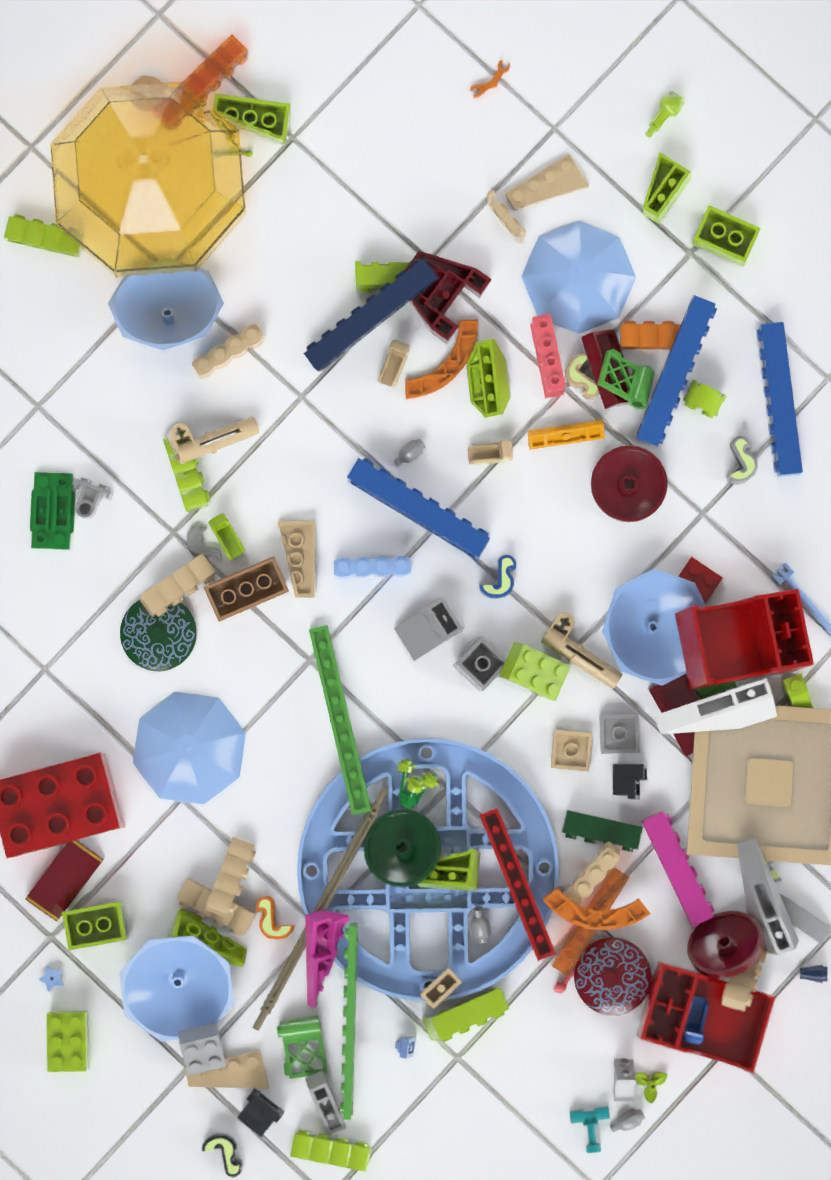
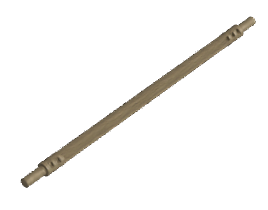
[252,786,389,1031]

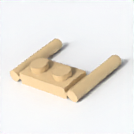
[486,190,526,244]

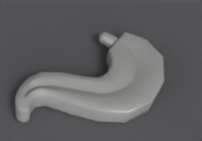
[187,526,222,561]

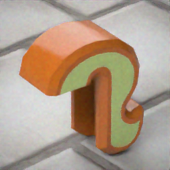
[256,895,295,940]

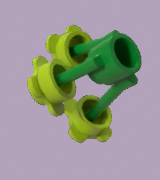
[395,758,439,809]

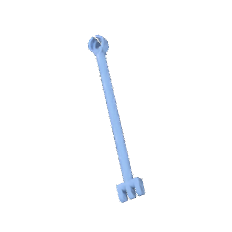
[771,563,831,635]

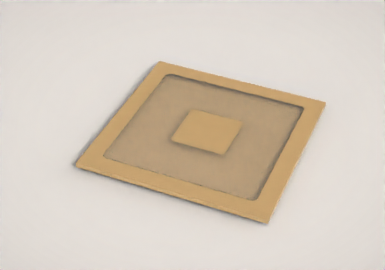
[686,700,831,866]

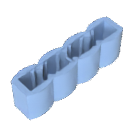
[333,556,411,579]

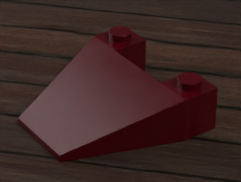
[404,251,492,344]

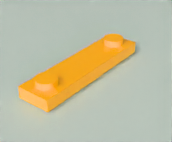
[527,420,605,450]

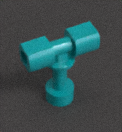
[569,1106,610,1153]

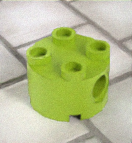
[683,380,727,419]

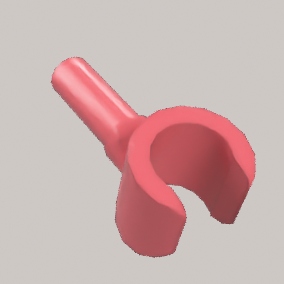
[554,969,574,994]

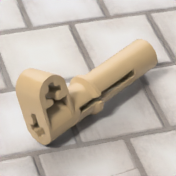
[167,416,259,464]
[540,613,623,690]

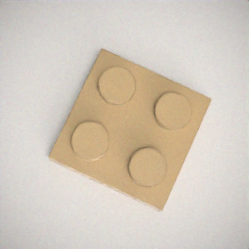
[550,729,593,772]

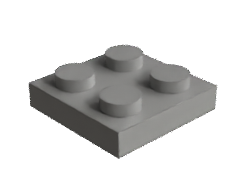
[599,714,640,754]

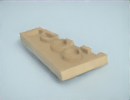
[505,154,589,211]
[277,521,316,598]
[185,1050,269,1089]

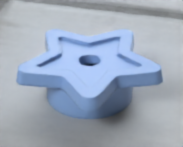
[39,966,63,991]

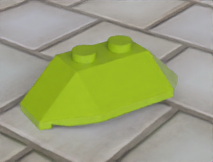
[466,339,511,418]

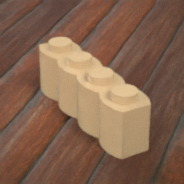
[192,324,265,379]
[139,553,216,617]
[205,837,256,918]
[562,841,620,905]
[176,878,256,937]
[722,945,768,1011]

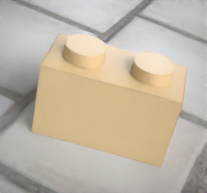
[420,966,462,1009]

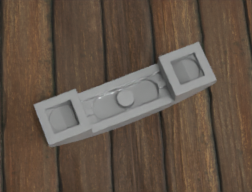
[779,893,831,944]

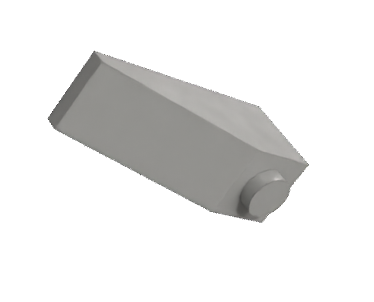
[305,1070,347,1135]

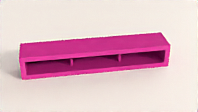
[641,811,715,927]

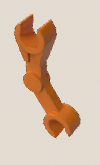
[470,60,510,99]

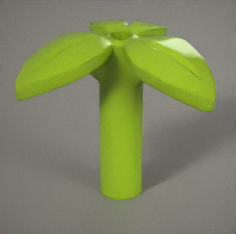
[635,1072,668,1104]

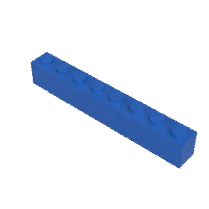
[635,295,717,447]
[756,322,803,477]

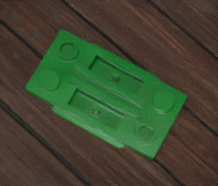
[30,472,76,550]

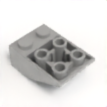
[394,597,463,661]

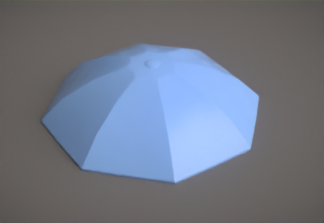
[521,220,636,334]
[108,258,224,350]
[602,569,706,685]
[133,692,246,804]
[120,936,234,1041]

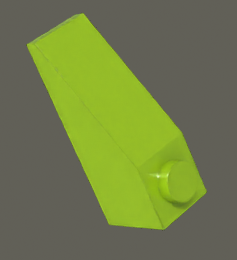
[780,673,813,708]

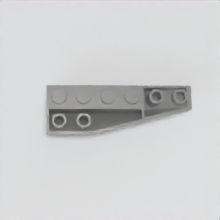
[737,837,799,955]

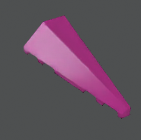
[305,910,350,1008]

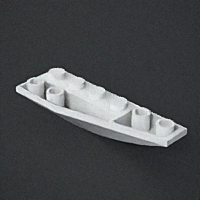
[654,678,777,734]

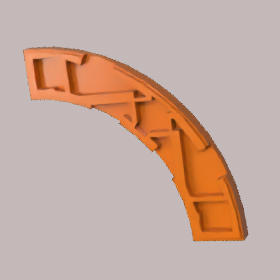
[405,319,478,399]
[542,887,651,930]

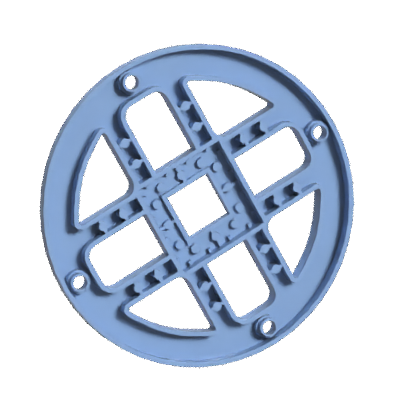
[297,738,559,1001]

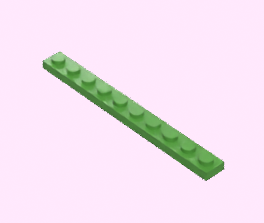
[309,625,372,816]
[340,923,358,1120]

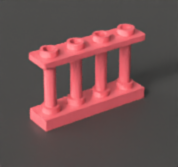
[530,314,566,399]

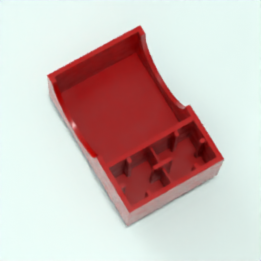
[675,589,814,689]
[0,752,125,859]
[636,961,776,1074]

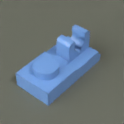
[395,1036,416,1059]

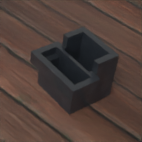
[613,764,647,800]
[237,1088,285,1137]

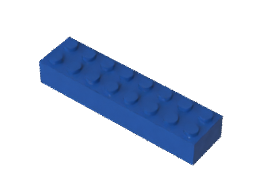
[347,458,490,561]

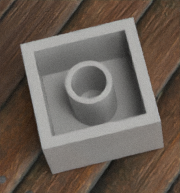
[452,636,506,692]
[178,1022,226,1076]

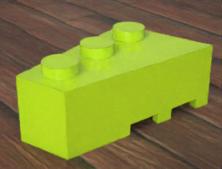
[643,152,692,225]
[355,261,410,294]
[417,848,481,891]

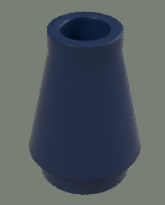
[800,964,828,984]

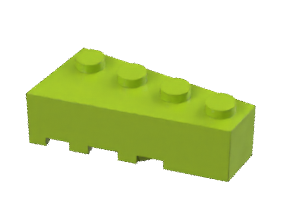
[212,93,291,146]
[422,987,509,1042]

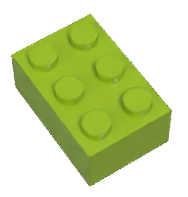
[691,205,761,267]
[499,641,571,702]
[62,901,128,951]
[46,1011,89,1072]

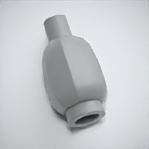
[394,439,426,467]
[471,907,491,943]
[610,1108,645,1133]

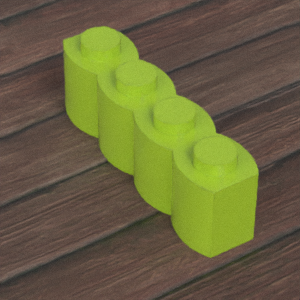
[4,214,84,258]
[163,433,211,513]
[290,1129,371,1172]

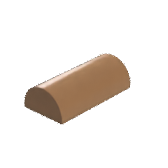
[203,556,289,622]

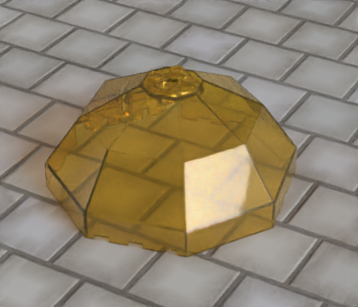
[50,81,246,278]

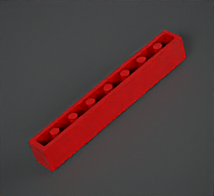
[479,807,556,961]

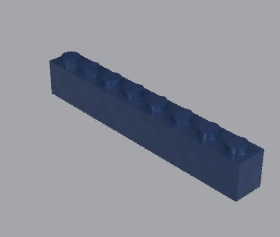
[303,259,440,372]

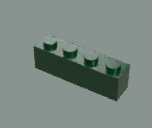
[561,810,643,852]

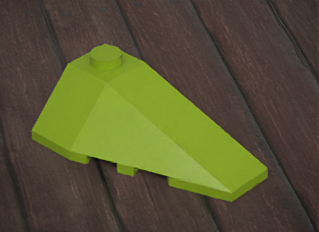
[167,908,247,967]

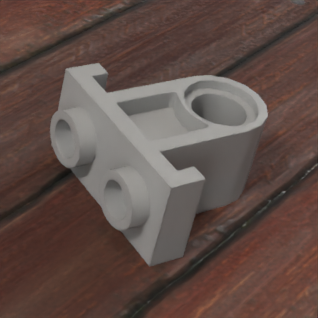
[73,477,113,520]
[613,1058,636,1101]

